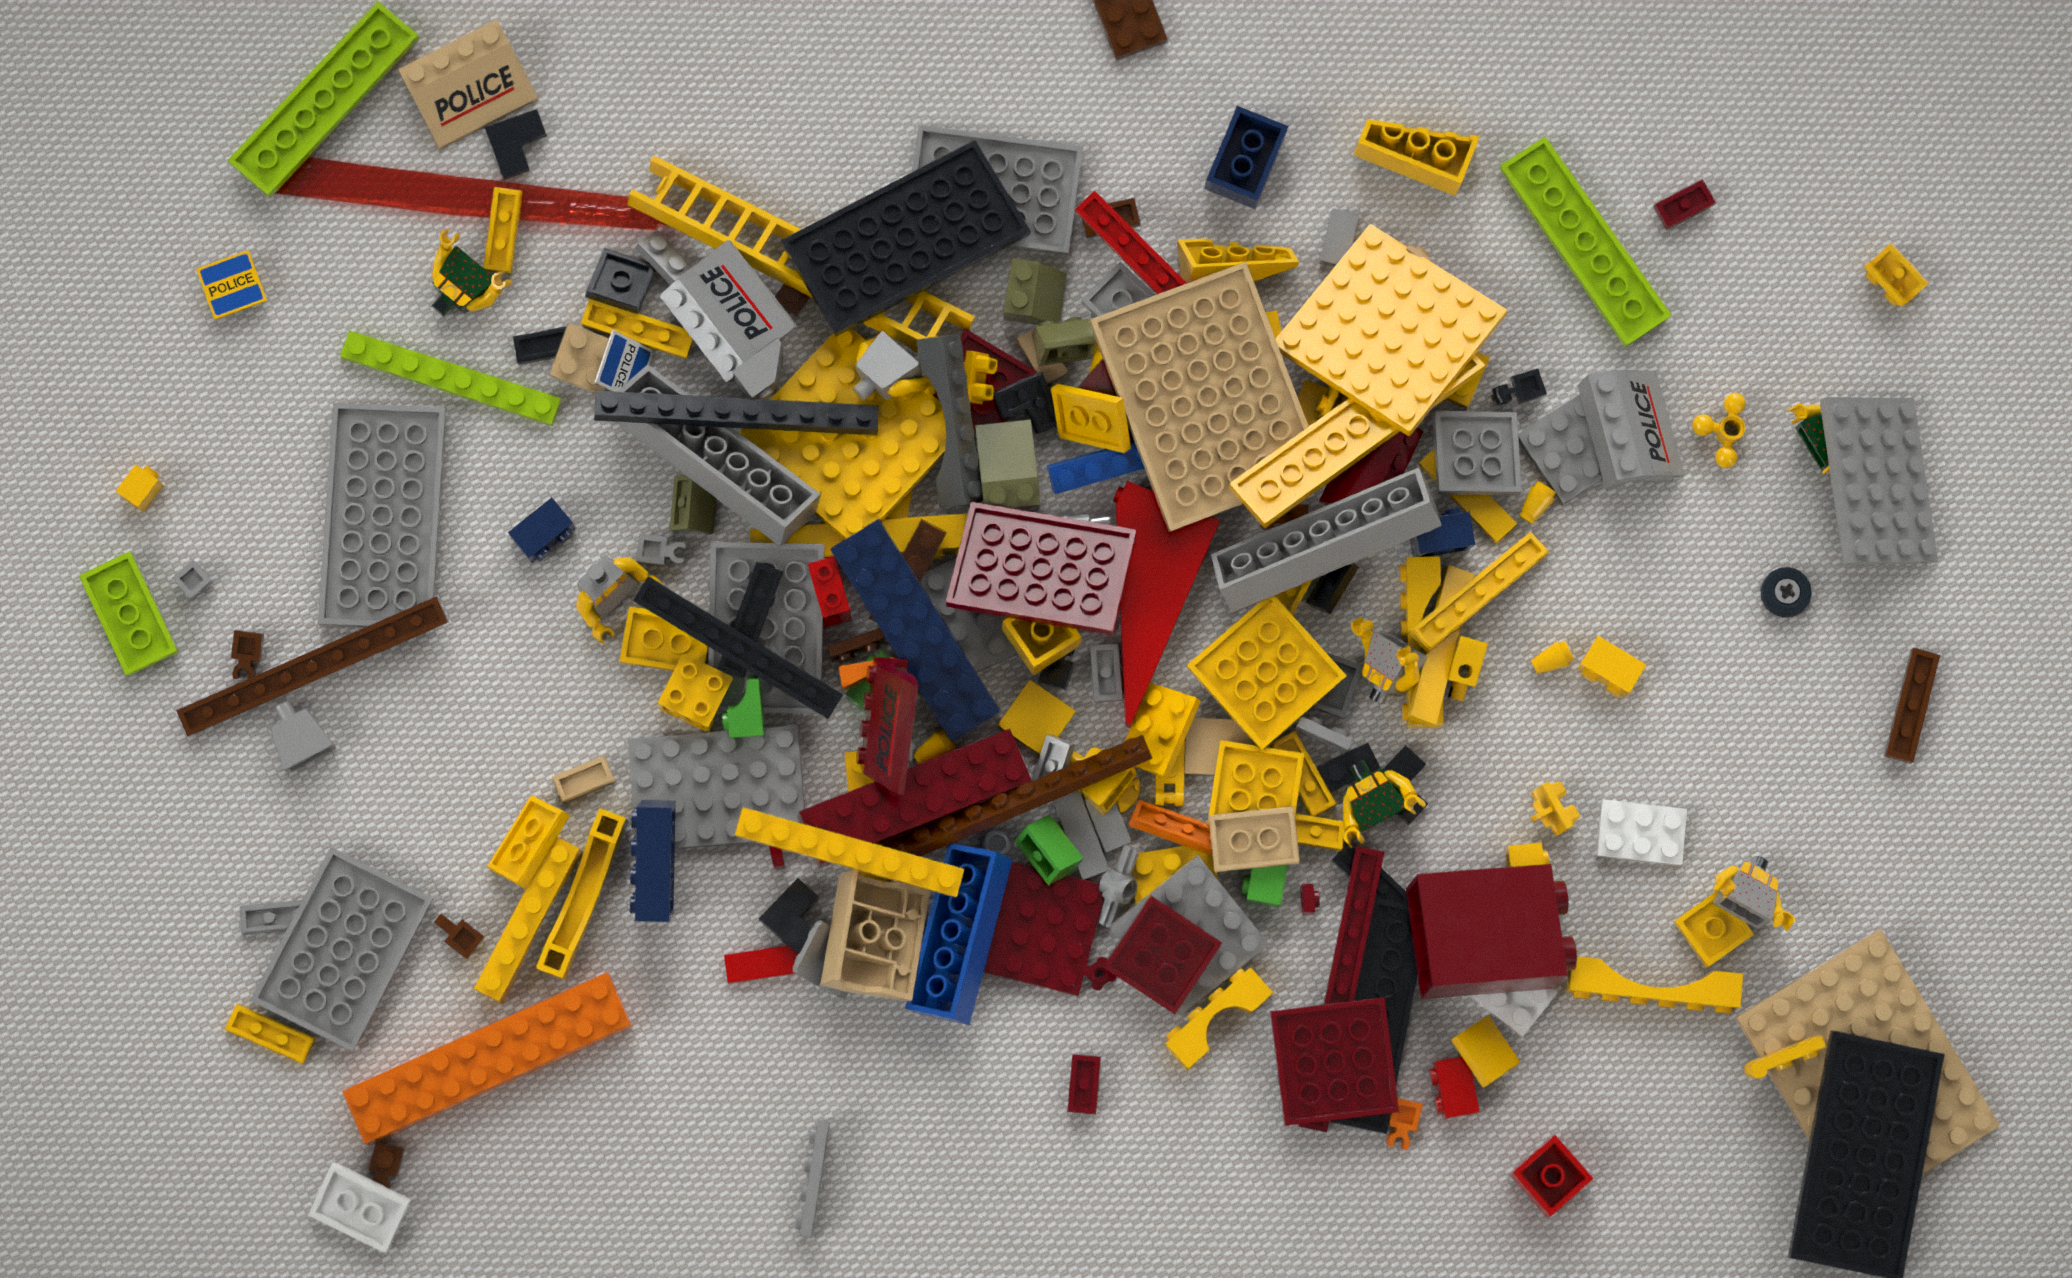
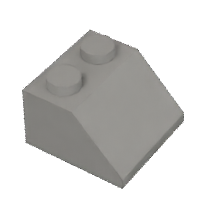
[732,338,784,400]

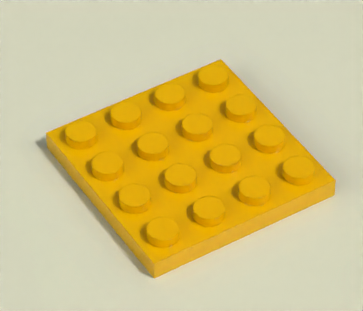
[1186,596,1347,750]

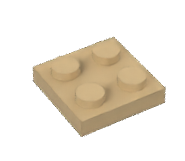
[548,323,609,394]

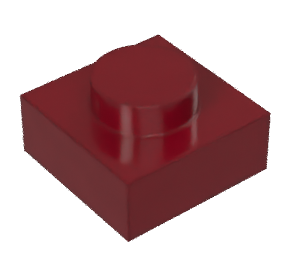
[1300,884,1320,916]

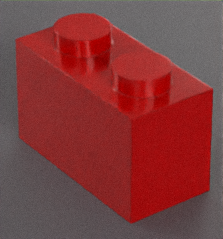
[1429,1057,1480,1120]

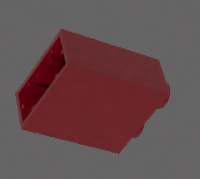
[1406,864,1577,999]

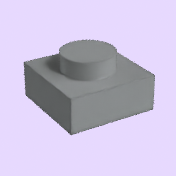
[172,560,213,601]

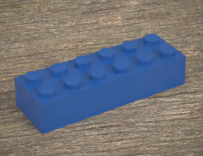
[905,843,1013,1025]

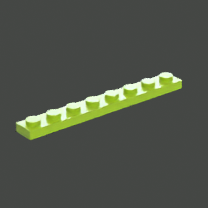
[340,330,562,426]

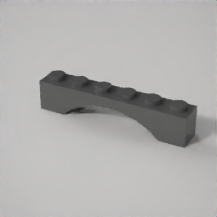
[916,334,983,507]

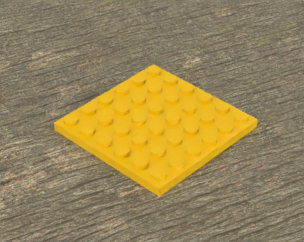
[1276,224,1507,436]
[739,329,946,539]

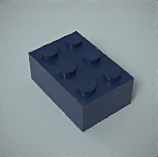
[1204,106,1289,210]

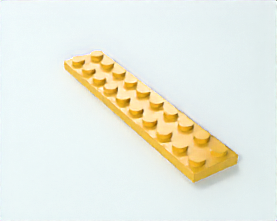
[1229,355,1485,528]

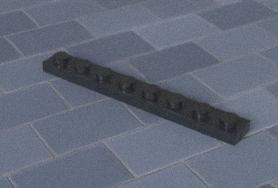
[633,576,844,719]

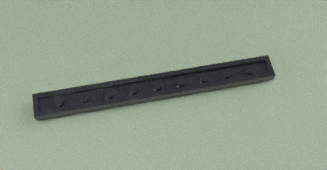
[594,390,878,435]

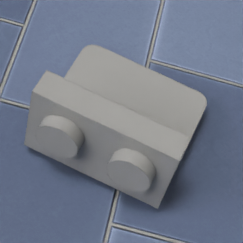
[793,920,849,999]

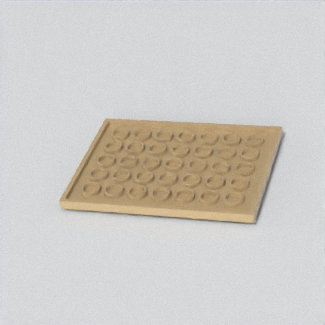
[1089,262,1309,532]
[1734,929,2000,1174]

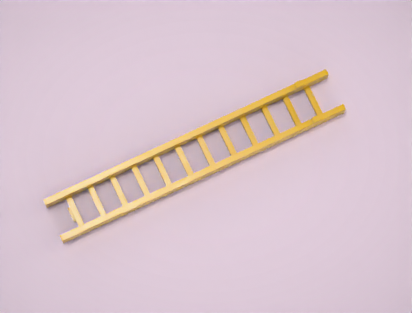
[628,156,975,353]

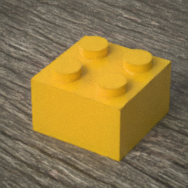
[1002,618,1082,675]

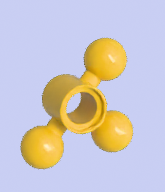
[1692,392,1746,468]

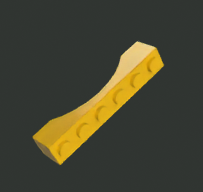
[1399,557,1444,728]
[536,808,628,981]
[474,837,582,1004]
[1566,956,1743,1014]

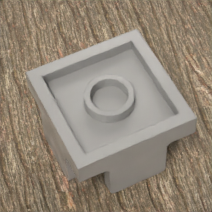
[1081,262,1155,319]

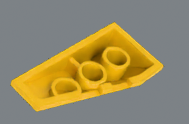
[1177,238,1299,283]

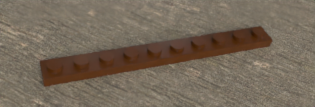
[176,596,449,736]
[881,735,1153,857]

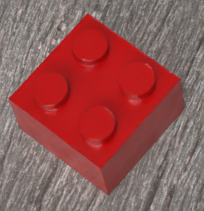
[1509,1135,1594,1218]

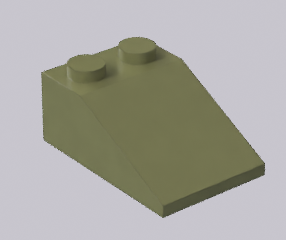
[975,419,1041,508]

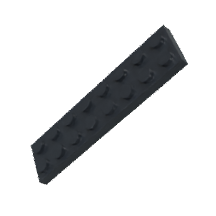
[1330,898,1417,1134]

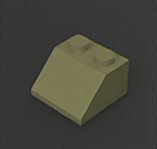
[1003,258,1067,325]
[1032,317,1098,366]

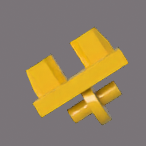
[964,351,998,404]
[1530,781,1580,837]

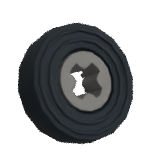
[1760,567,1812,618]

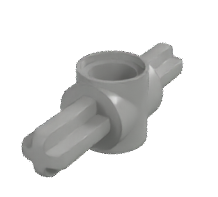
[1098,845,1139,927]

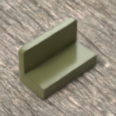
[669,474,716,535]

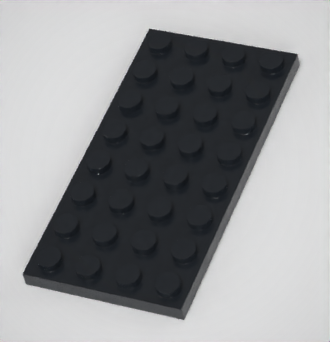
[781,140,1031,336]
[1787,1030,1945,1278]

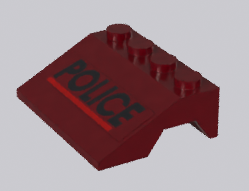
[856,657,918,795]

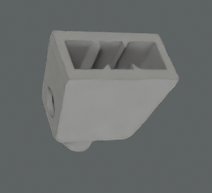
[270,701,336,774]

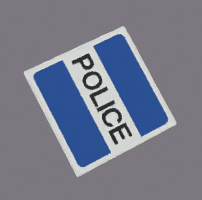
[595,330,654,392]

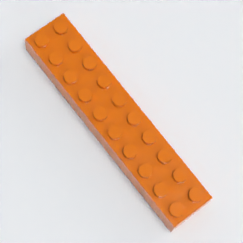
[342,972,633,1145]

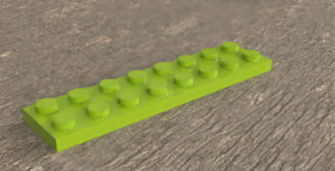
[227,1,420,198]
[1499,136,1672,348]

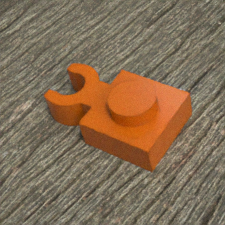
[1386,1097,1423,1150]

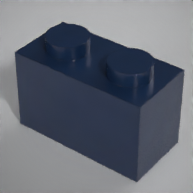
[508,497,575,563]

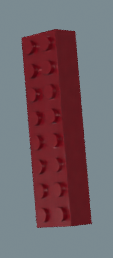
[798,729,1032,869]

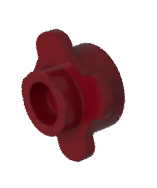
[1084,957,1117,991]

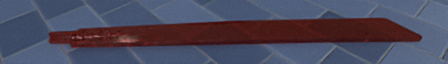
[275,157,687,231]

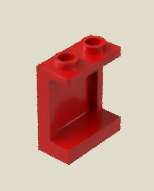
[808,556,852,629]

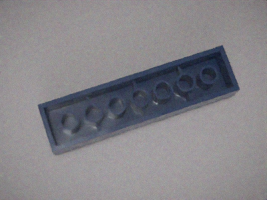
[830,518,1000,741]

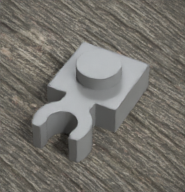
[636,534,687,566]

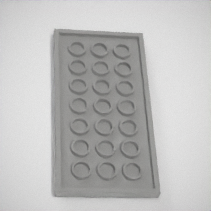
[318,403,446,627]

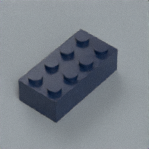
[630,800,676,922]

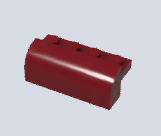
[1319,427,1424,506]

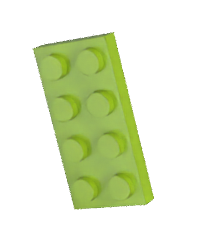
[79,551,179,677]

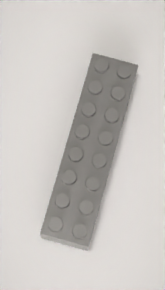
[616,365,821,547]
[1211,467,1442,613]

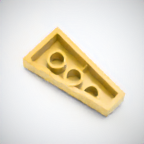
[1353,119,1480,196]

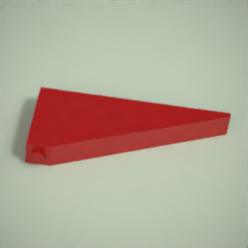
[1113,481,1220,728]

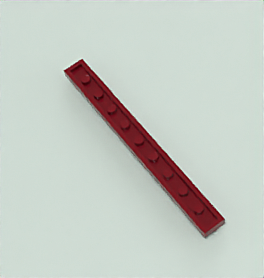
[1298,846,1384,1133]

